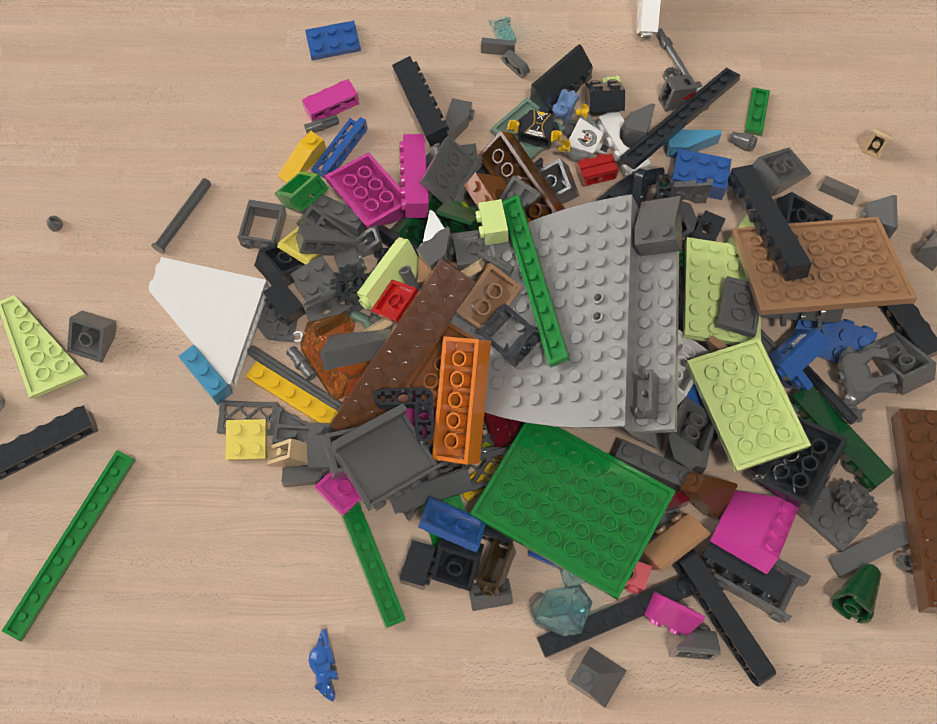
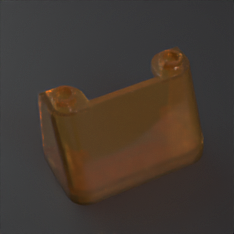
[300,312,371,400]

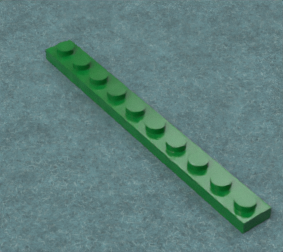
[502,195,570,368]
[2,450,135,642]

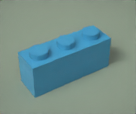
[179,345,233,405]

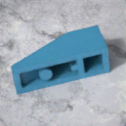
[666,129,722,158]

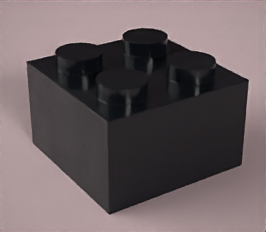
[585,79,625,112]
[431,538,484,592]

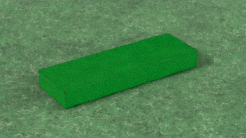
[744,87,770,136]

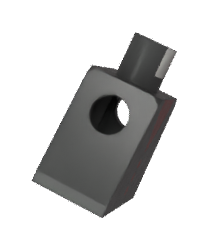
[658,74,702,112]

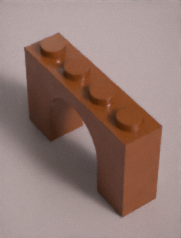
[464,173,531,233]

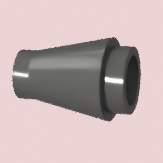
[729,131,758,151]

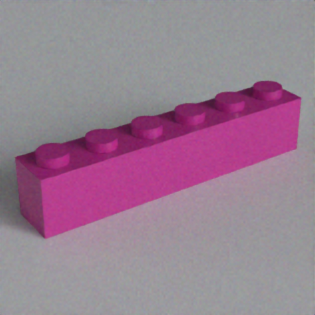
[399,134,428,218]

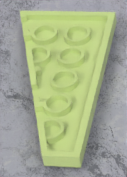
[0,295,87,400]

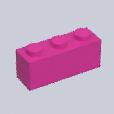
[302,79,359,122]

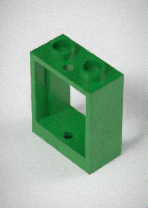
[274,171,329,212]

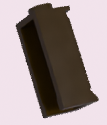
[478,539,516,597]

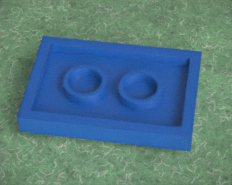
[305,20,361,60]
[418,497,485,552]

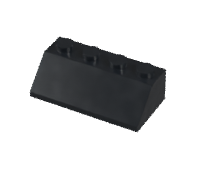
[530,44,593,114]

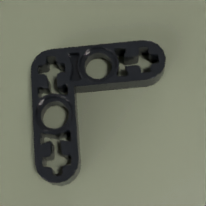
[632,166,665,209]
[374,388,434,446]

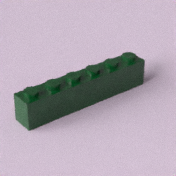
[790,387,894,492]

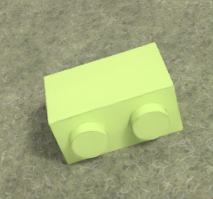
[476,199,508,245]

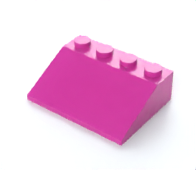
[324,152,405,228]
[710,490,799,574]

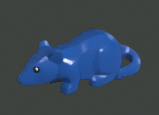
[308,629,339,702]

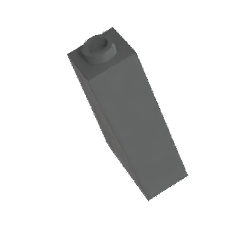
[320,329,392,370]

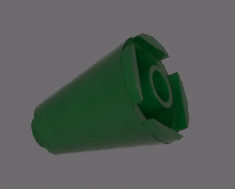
[831,564,882,624]

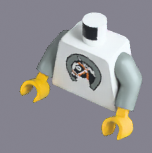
[558,104,609,162]

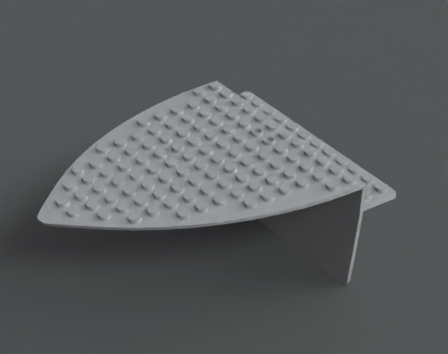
[385,194,679,450]

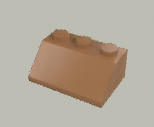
[454,263,522,330]
[640,512,711,571]

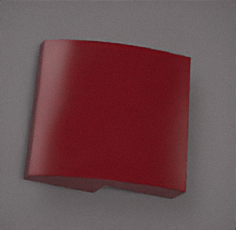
[484,412,525,448]

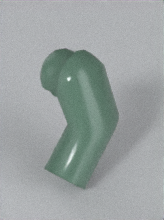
[348,310,372,329]

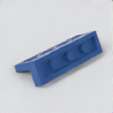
[311,117,368,179]

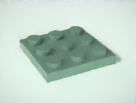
[491,97,565,160]

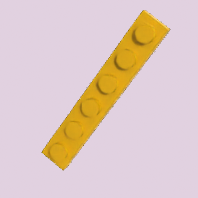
[245,361,336,423]

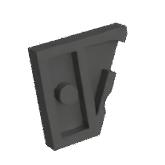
[498,175,543,208]
[674,179,714,204]
[272,407,310,444]

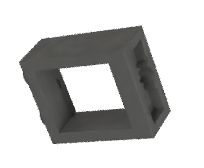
[238,199,287,249]

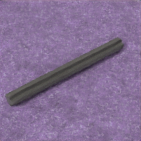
[247,345,342,411]

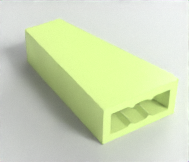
[357,238,419,310]

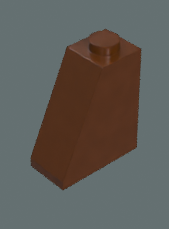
[680,472,738,519]

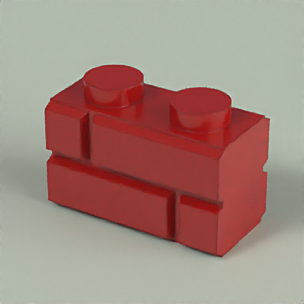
[576,153,618,187]

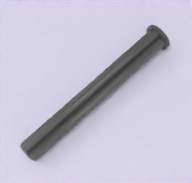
[151,178,211,253]

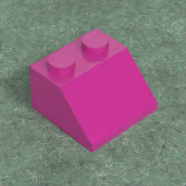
[644,591,705,636]

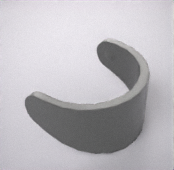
[530,593,565,630]

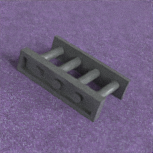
[713,558,811,623]

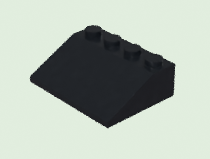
[753,416,848,515]

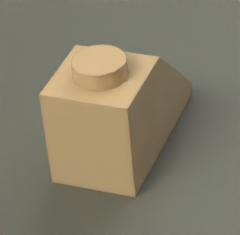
[862,127,892,159]
[266,438,308,467]

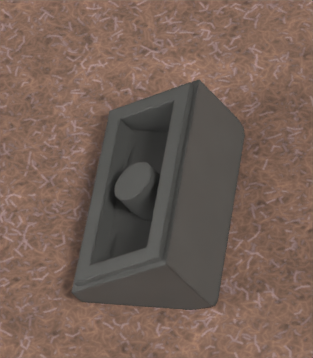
[819,176,859,205]
[282,465,323,488]
[469,578,513,611]

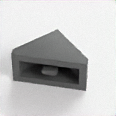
[355,225,383,258]

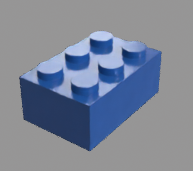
[672,148,732,200]

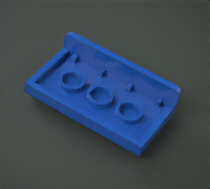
[793,319,878,364]

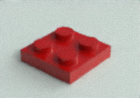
[371,280,419,323]

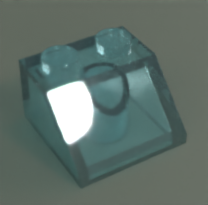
[534,584,593,636]

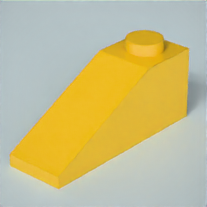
[278,131,326,183]

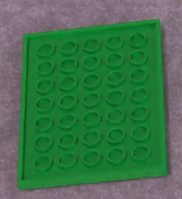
[470,422,676,600]

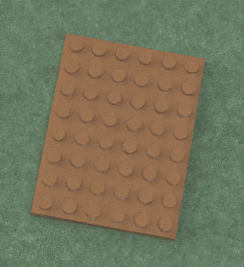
[731,217,917,316]

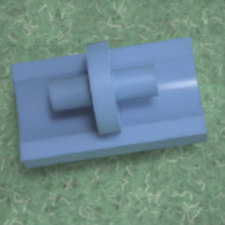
[552,89,580,123]

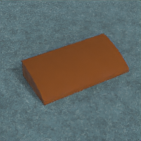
[404,322,477,408]

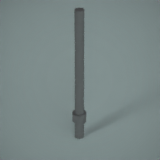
[657,28,709,111]

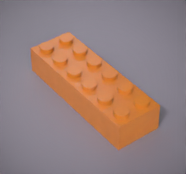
[432,336,491,465]

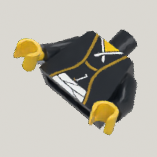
[507,105,562,149]

